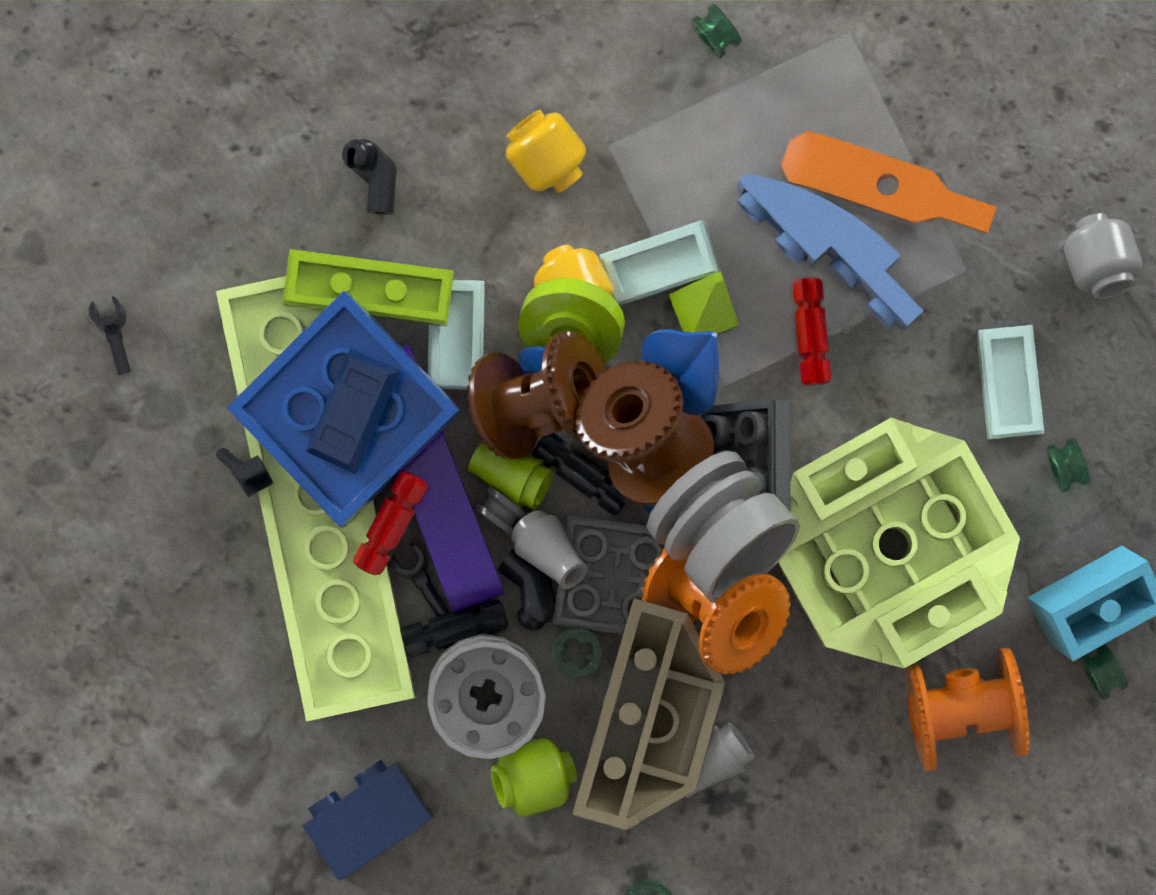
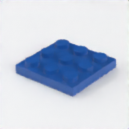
[227,291,462,527]

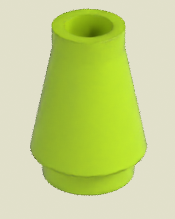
[468,443,554,510]

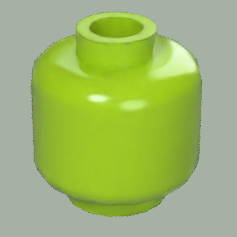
[491,737,577,817]

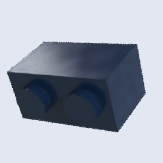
[302,759,435,881]

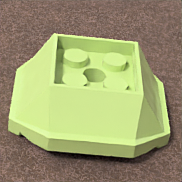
[777,418,1020,669]

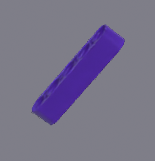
[400,343,505,613]

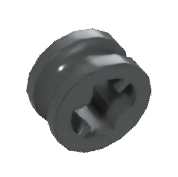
[473,486,527,536]

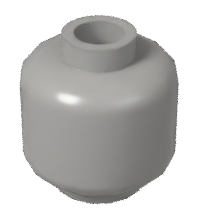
[1063,213,1143,299]

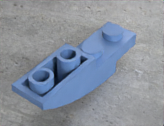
[736,174,923,332]

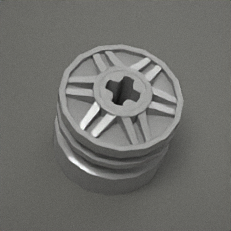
[646,451,800,603]
[427,633,546,759]

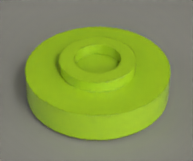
[518,278,625,364]

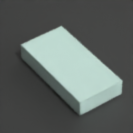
[599,220,721,307]
[428,280,485,391]
[976,325,1044,440]

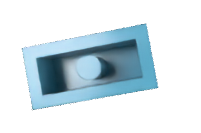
[1027,546,1156,661]

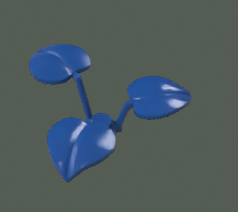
[518,329,719,514]

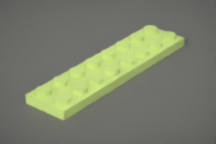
[216,276,416,722]

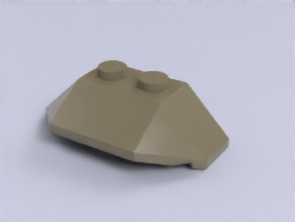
[572,598,725,830]

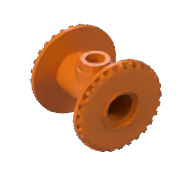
[642,548,791,675]
[906,647,1030,772]

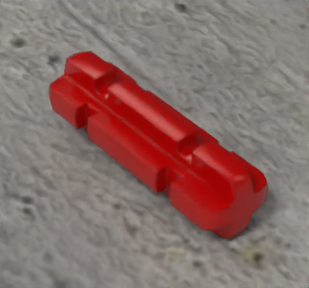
[792,277,831,386]
[353,471,428,576]

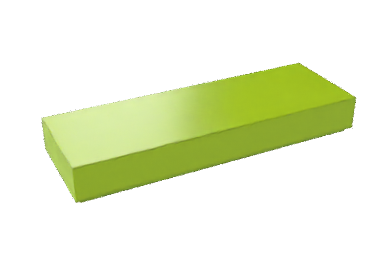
[283,249,454,327]

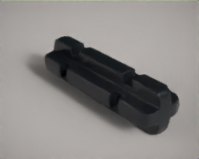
[533,433,629,515]
[401,599,508,657]

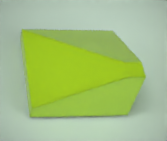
[668,271,739,334]

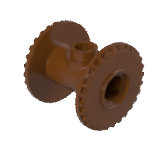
[467,331,608,460]
[576,361,714,506]

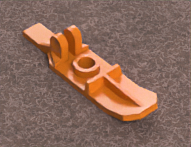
[781,131,997,234]

